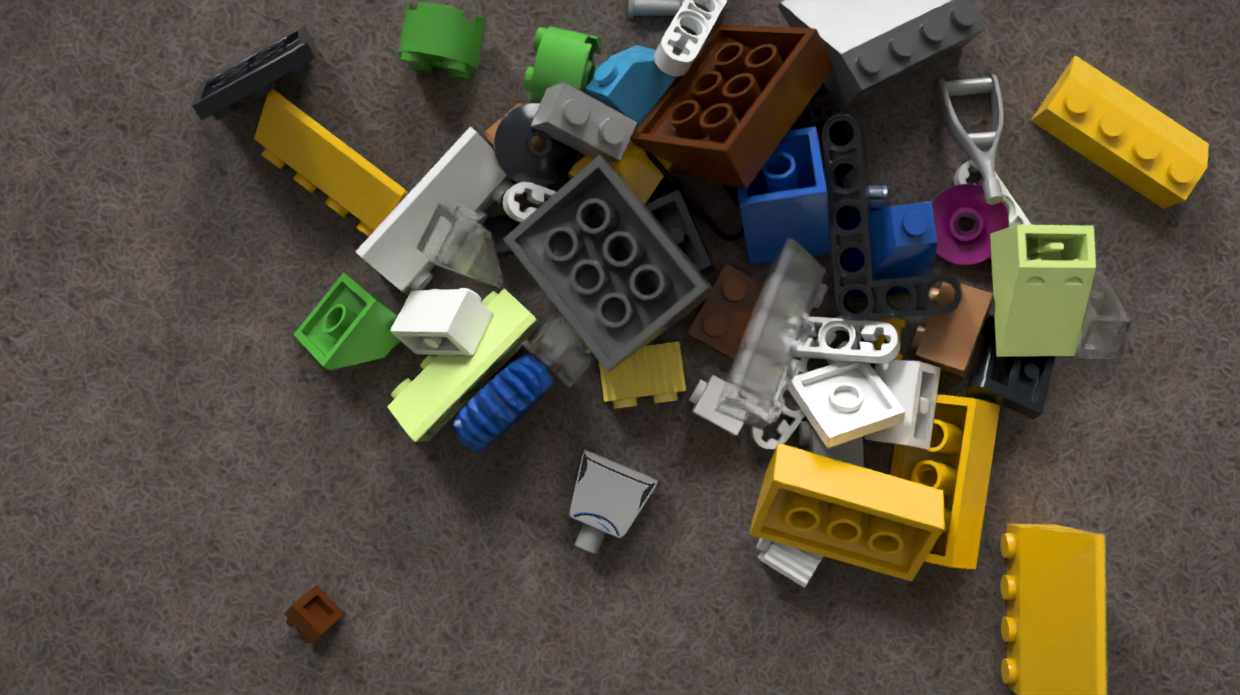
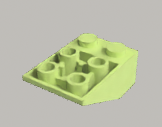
[990,225,1096,357]

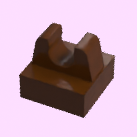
[284,585,345,644]

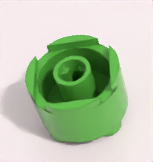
[397,2,487,82]
[524,26,602,104]

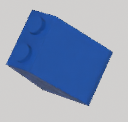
[737,126,831,265]

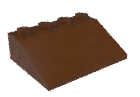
[630,24,833,189]

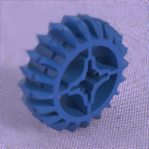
[451,354,554,453]

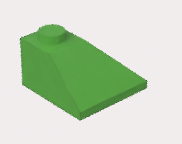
[293,272,400,371]

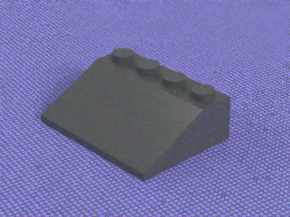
[778,0,986,111]
[503,155,715,372]

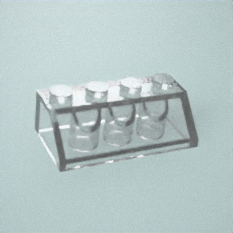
[714,238,827,430]

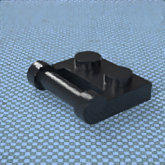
[967,318,1056,419]

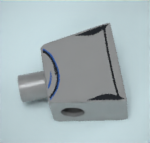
[568,450,658,554]

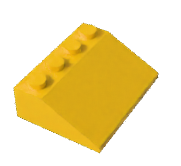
[1000,524,1107,695]

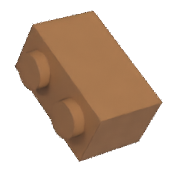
[911,282,993,378]

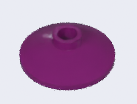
[932,183,1009,265]

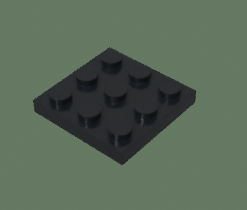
[192,26,316,121]

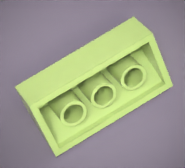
[387,289,542,442]

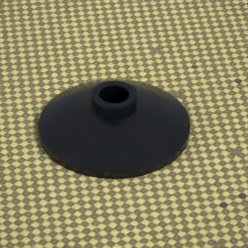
[494,103,576,187]

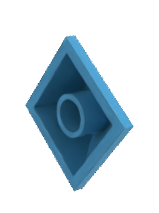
[586,45,677,128]

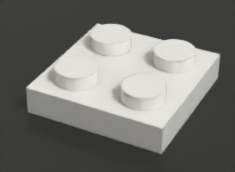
[788,361,905,449]

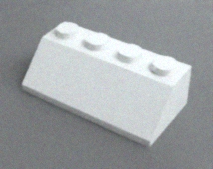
[356,127,514,295]

